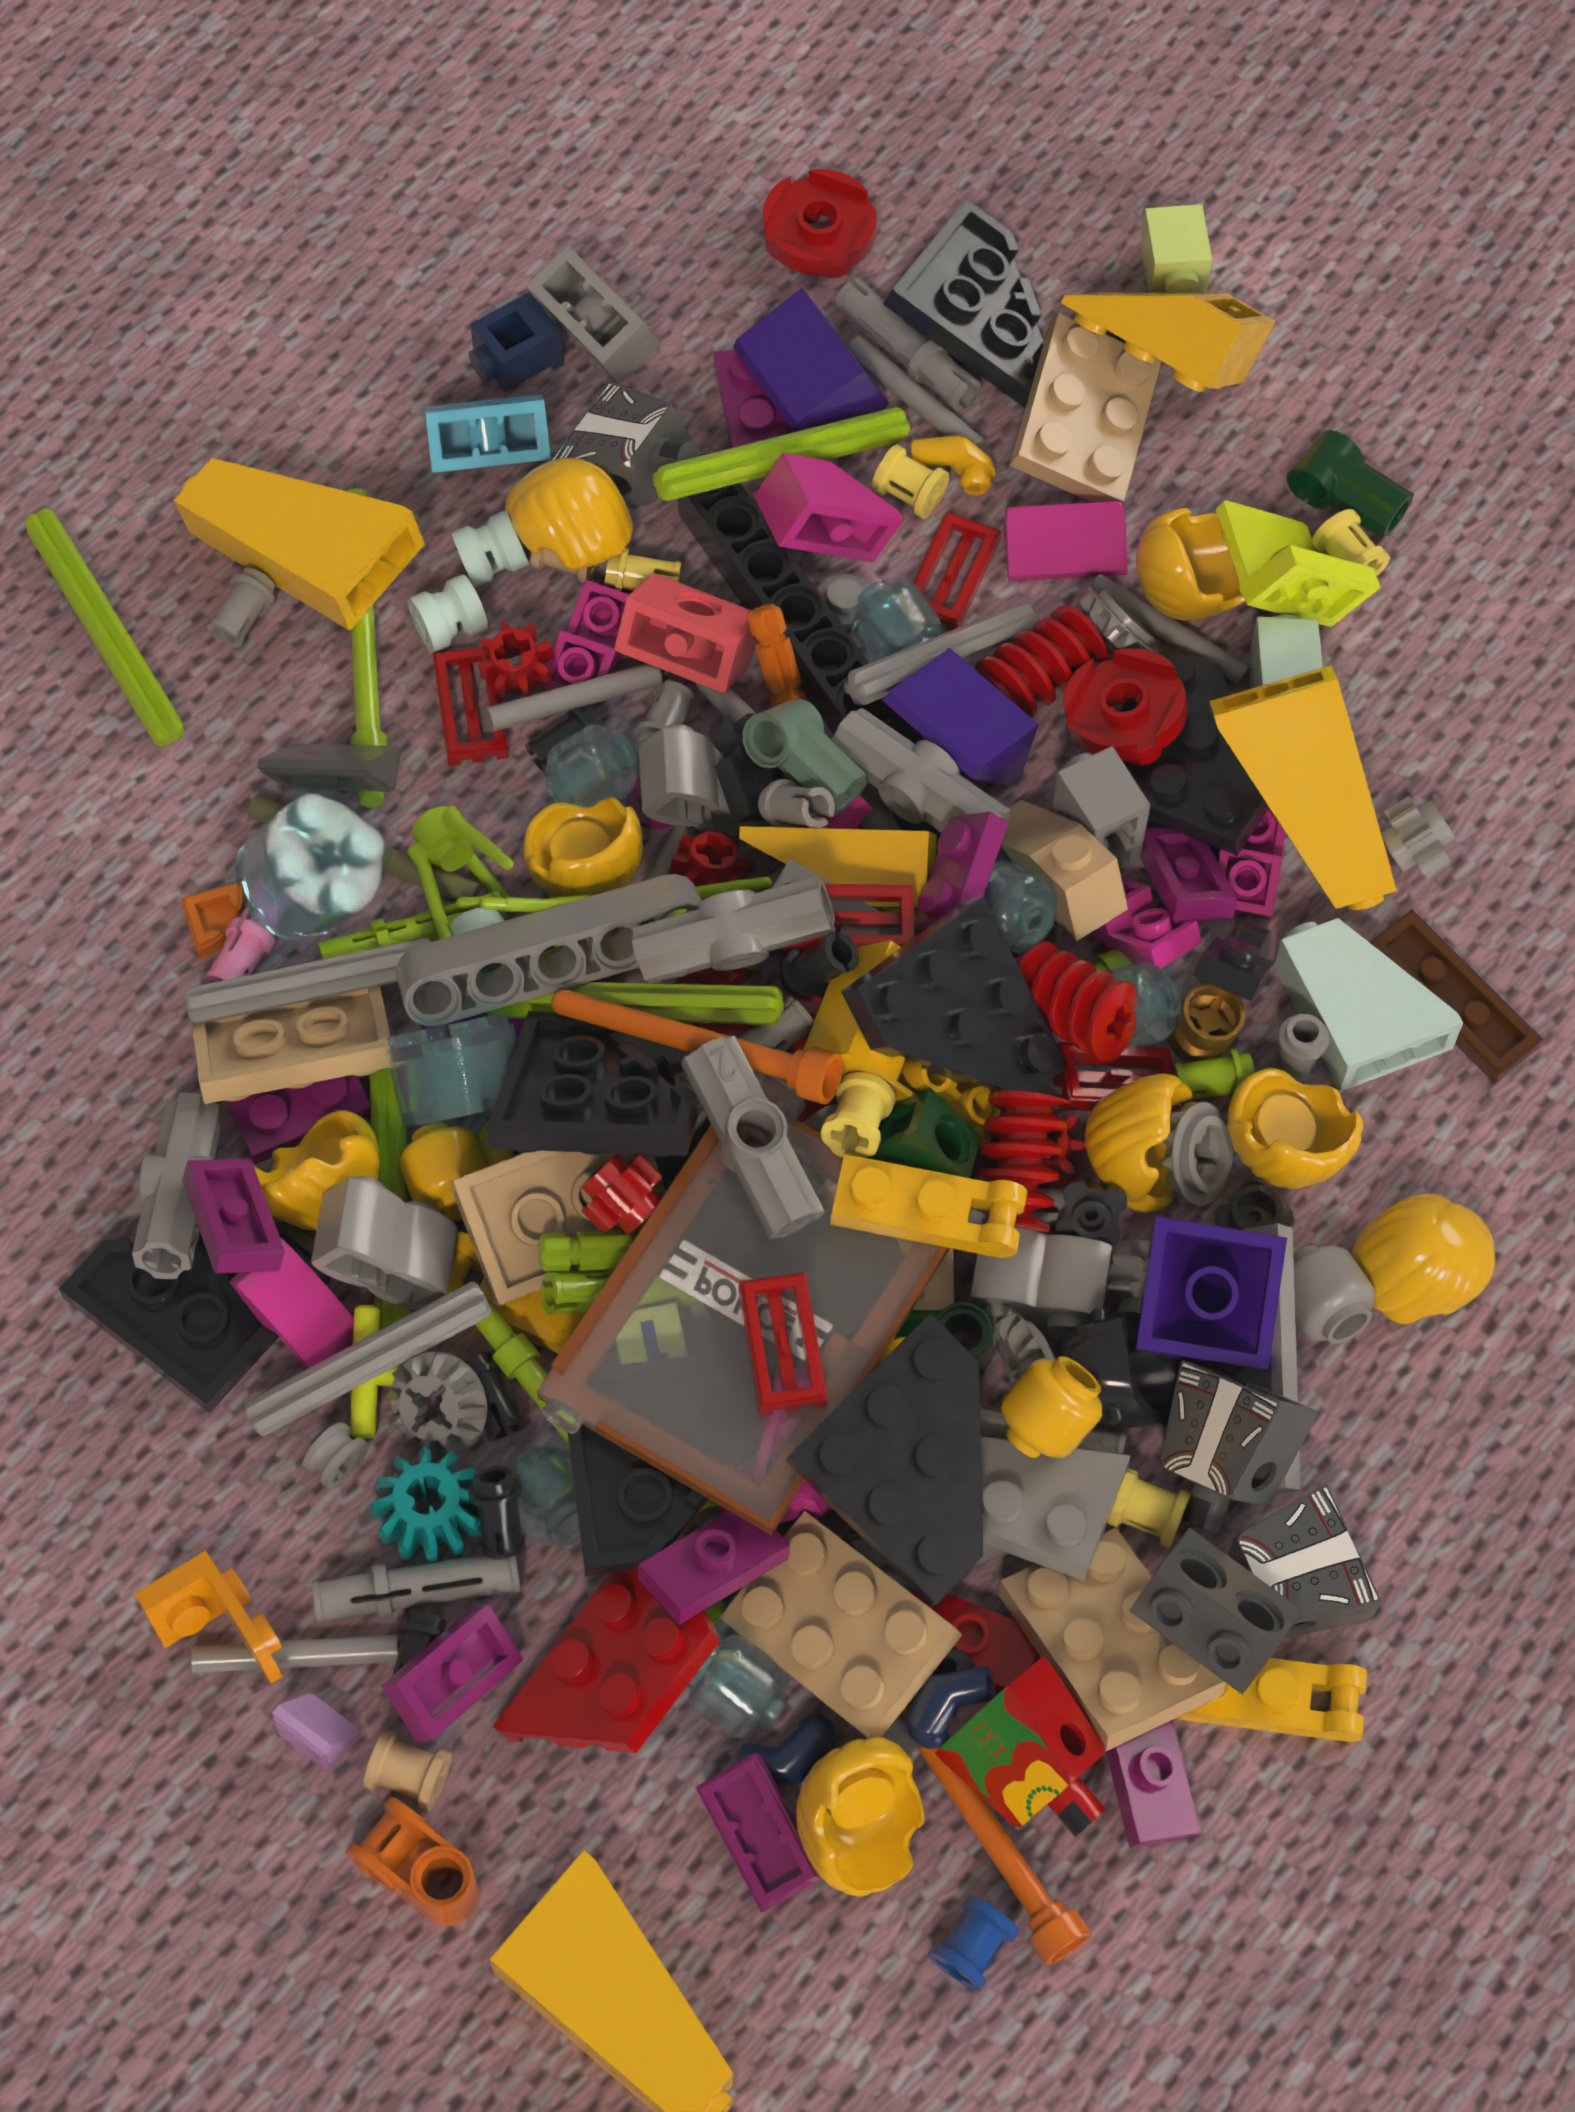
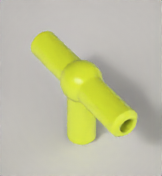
[350,1305,407,1439]

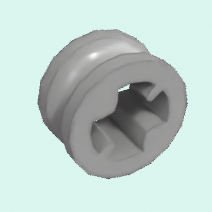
[302,1422,369,1489]

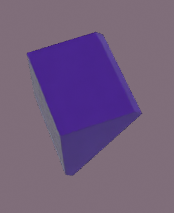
[733,288,889,431]
[882,648,1039,786]
[1134,1216,1287,1371]

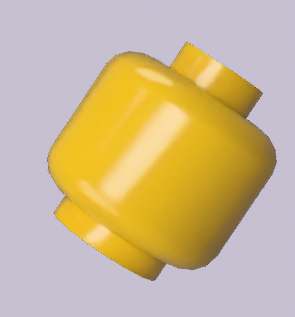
[399,1122,489,1222]
[1001,1356,1102,1459]

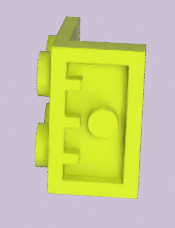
[1216,500,1381,627]

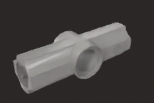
[832,708,1011,833]
[631,876,835,984]
[681,1036,824,1240]
[132,1092,223,1279]

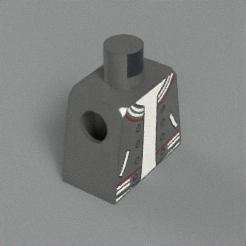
[550,382,701,506]
[1160,1360,1318,1532]
[1228,1484,1381,1638]

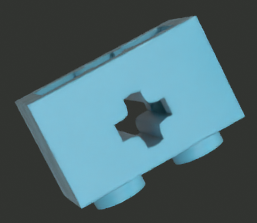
[423,394,551,473]

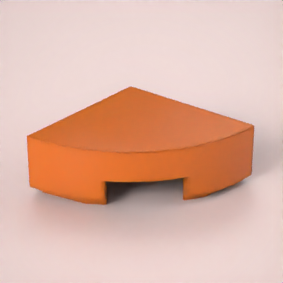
[180,881,245,960]

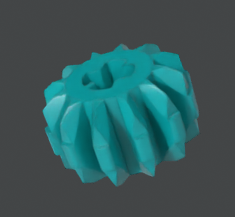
[370,1446,481,1564]

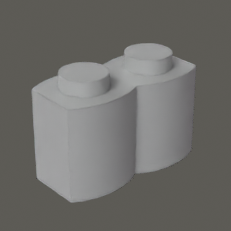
[639,724,768,840]
[311,1176,457,1310]
[970,1227,1112,1339]

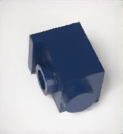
[469,292,564,392]

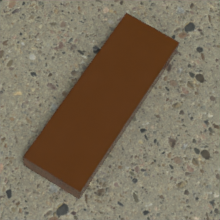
[1369,909,1544,1084]

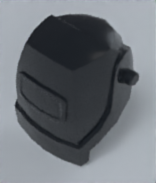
[1056,1308,1182,1428]

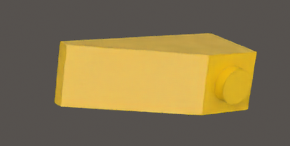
[739,826,937,920]

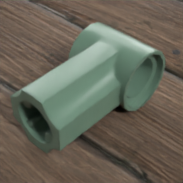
[743,698,868,818]

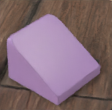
[272,1694,361,1772]

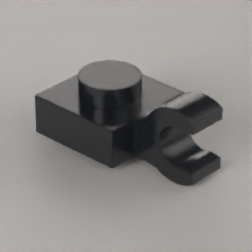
[1193,920,1274,1002]

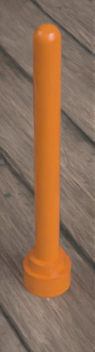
[551,990,843,1105]
[899,1696,1092,1966]

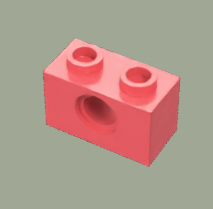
[614,573,757,694]

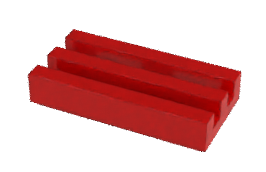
[902,511,1001,631]
[432,647,509,767]
[783,883,914,951]
[1053,1042,1181,1114]
[738,1272,828,1417]

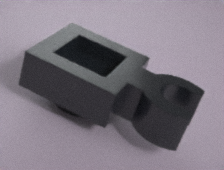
[709,713,784,824]

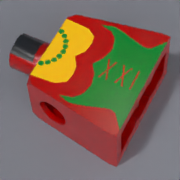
[935,1656,1106,1837]

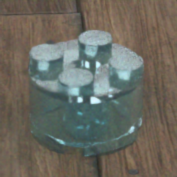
[235,794,385,941]
[386,1012,517,1127]

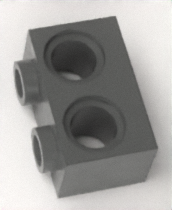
[1129,1528,1303,1695]

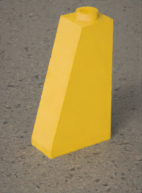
[173,458,425,631]
[1209,665,1397,910]
[489,1850,735,2112]

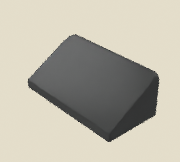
[257,744,401,792]

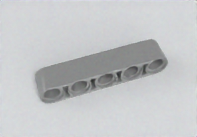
[396,874,702,1026]

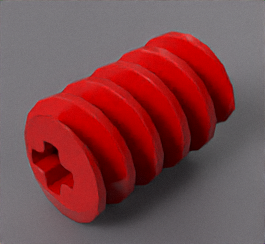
[975,605,1108,718]
[1015,941,1137,1062]
[974,1089,1072,1232]

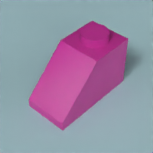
[754,453,904,562]

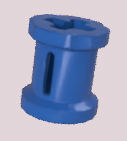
[928,1895,1020,1992]

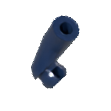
[906,1666,995,1749]
[740,1714,836,1784]

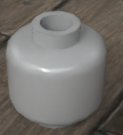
[1293,1245,1376,1344]

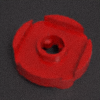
[763,169,877,279]
[1063,648,1188,766]

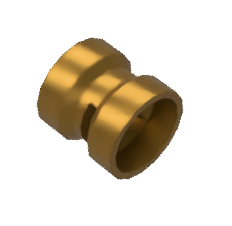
[1168,983,1246,1062]

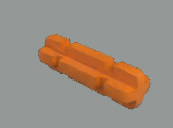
[747,604,807,707]

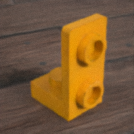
[134,1550,283,1684]

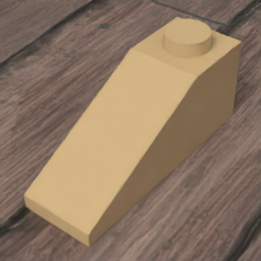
[1001,800,1128,942]

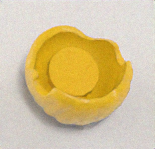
[505,458,633,570]
[1136,507,1246,621]
[523,797,643,897]
[1227,1068,1363,1190]
[1085,1074,1193,1213]
[253,1110,380,1231]
[1351,1194,1495,1325]
[796,1737,924,1897]

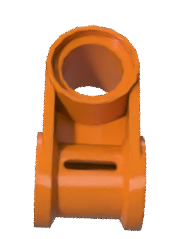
[345,1796,480,1926]

